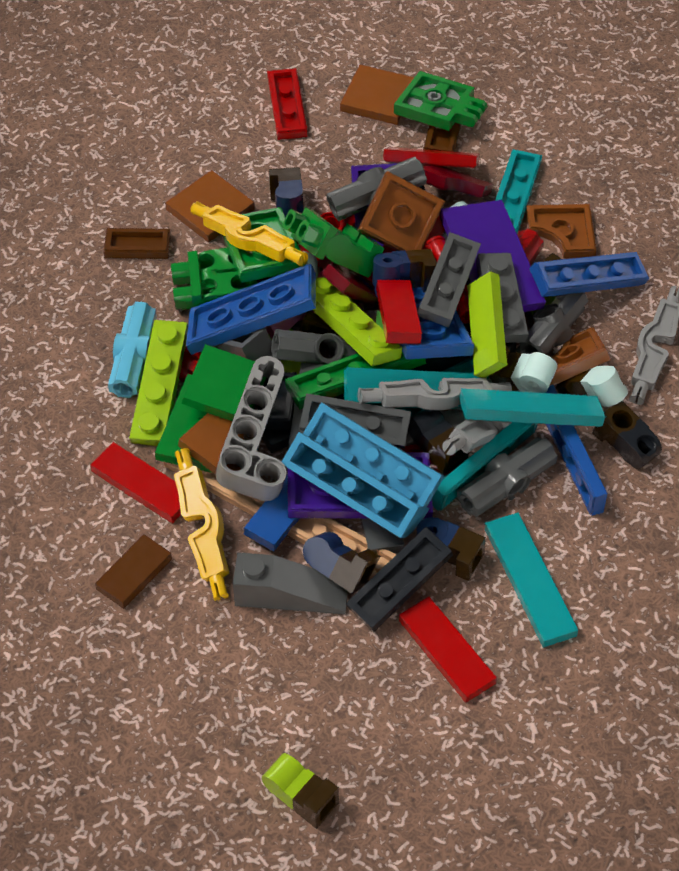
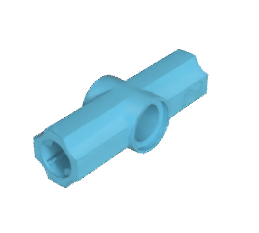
[108,302,157,398]

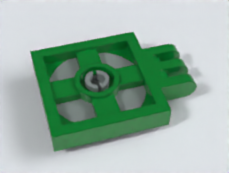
[394,71,488,131]

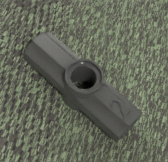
[327,157,427,221]
[516,292,588,355]
[271,329,357,364]
[457,437,558,517]

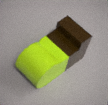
[261,753,339,829]

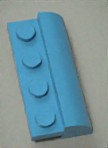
[281,402,445,538]

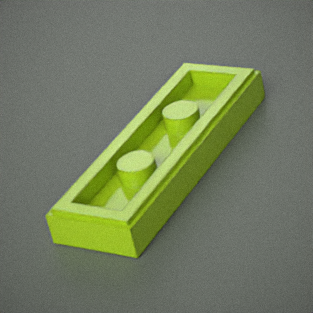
[467,271,507,378]

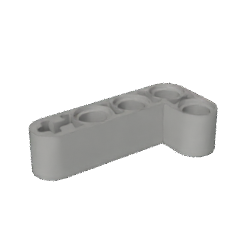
[216,356,287,501]

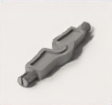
[629,286,679,405]
[358,378,512,410]
[442,419,512,455]

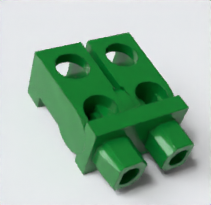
[282,207,385,278]
[171,248,257,310]

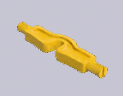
[191,201,308,266]
[174,448,229,601]

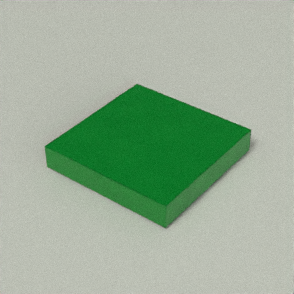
[182,344,267,421]

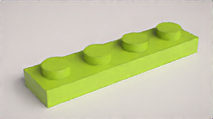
[313,277,403,366]
[129,320,188,446]

